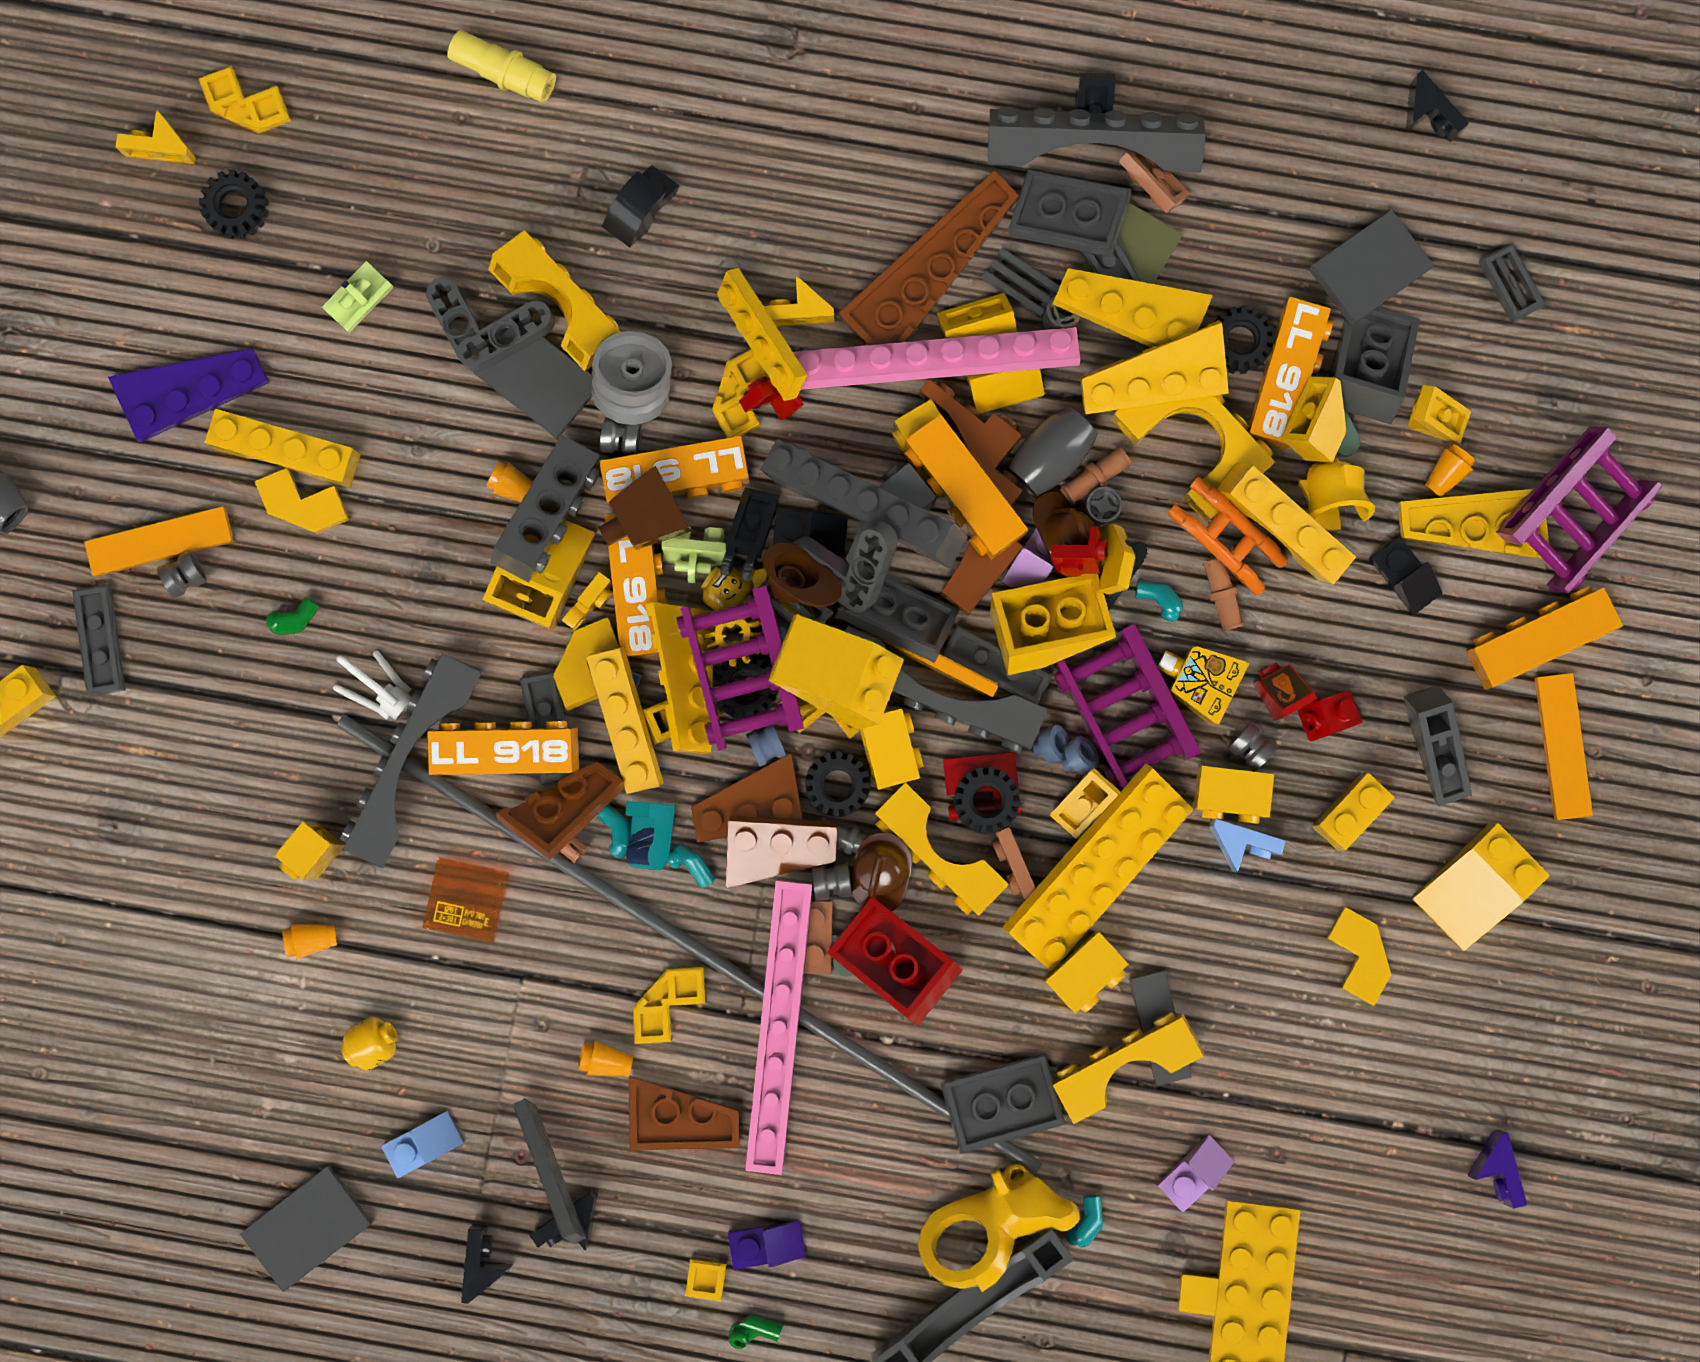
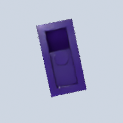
[1468,1130,1527,1209]
[728,1220,806,1270]

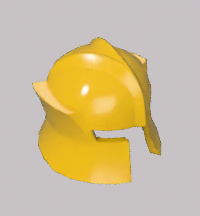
[1298,457,1376,531]

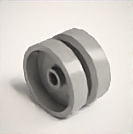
[591,331,672,425]

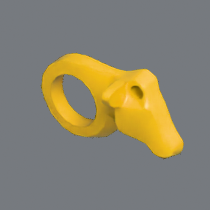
[918,1163,1080,1292]

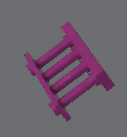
[1496,426,1663,593]
[676,586,804,751]
[1053,624,1201,792]

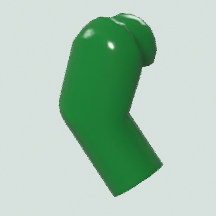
[266,597,320,636]
[728,1314,783,1349]

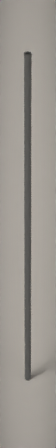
[337,714,1042,1175]

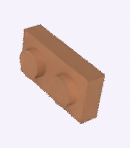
[1118,150,1190,213]
[991,827,1036,900]
[804,901,833,974]

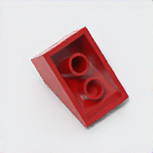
[827,898,962,1027]

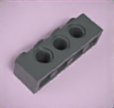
[490,435,601,583]

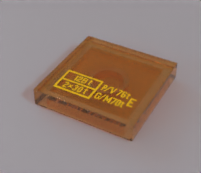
[422,857,510,943]

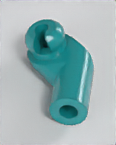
[1135,580,1183,622]
[597,804,632,858]
[668,844,715,888]
[1067,1195,1103,1247]

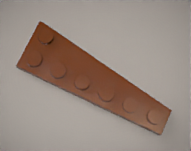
[838,170,1019,345]

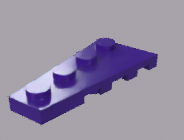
[108,348,269,443]

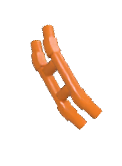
[1167,476,1288,595]

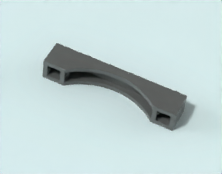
[987,107,1206,173]
[760,439,967,569]
[845,625,1048,754]
[340,653,481,869]
[872,1228,1074,1362]

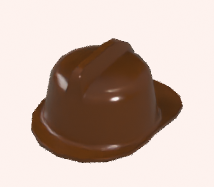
[1032,492,1097,561]
[763,543,842,607]
[851,832,912,912]

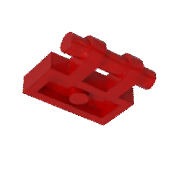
[943,752,1021,821]

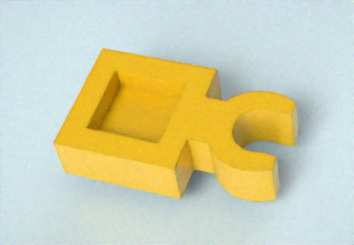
[562,572,613,630]

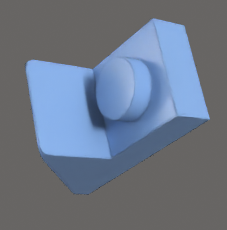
[1209,819,1286,872]
[381,1111,464,1178]

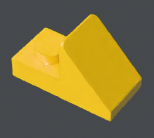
[115,110,196,164]
[764,276,835,327]
[1408,385,1471,445]
[1050,768,1120,839]

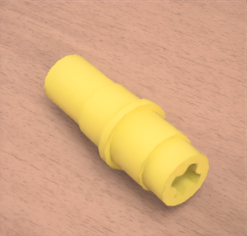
[448,30,556,103]

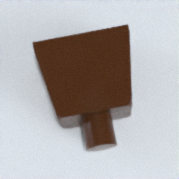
[598,466,691,550]

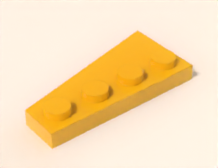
[1052,268,1213,347]
[1080,320,1229,414]
[1397,489,1549,559]
[645,602,714,754]

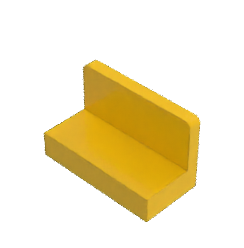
[937,293,1018,339]
[965,369,1045,413]

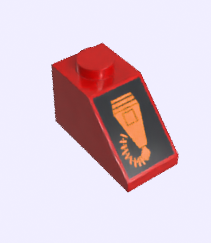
[1253,662,1317,721]

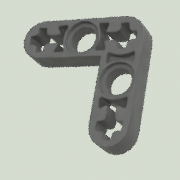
[426,277,555,372]
[790,522,898,613]

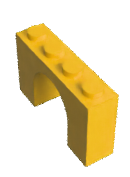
[1111,395,1275,524]

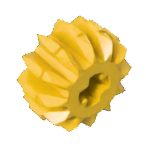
[702,605,761,667]

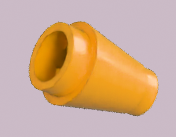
[1424,443,1476,498]
[486,461,533,502]
[282,924,337,960]
[578,1040,633,1077]

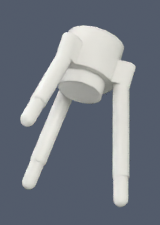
[333,650,412,721]

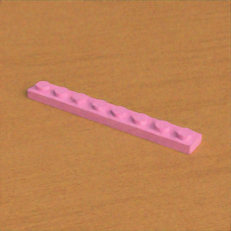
[793,327,1080,390]
[745,880,813,1175]

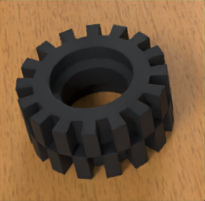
[199,170,269,239]
[1214,305,1275,374]
[712,655,778,719]
[805,751,870,817]
[954,767,1020,833]

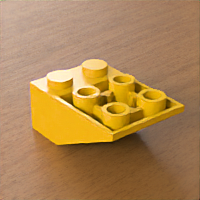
[482,510,596,631]

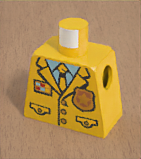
[1157,646,1249,727]

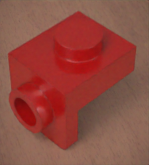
[738,376,804,420]
[1051,526,1108,577]
[1298,689,1363,742]

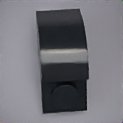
[602,165,680,247]

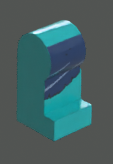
[626,801,675,871]

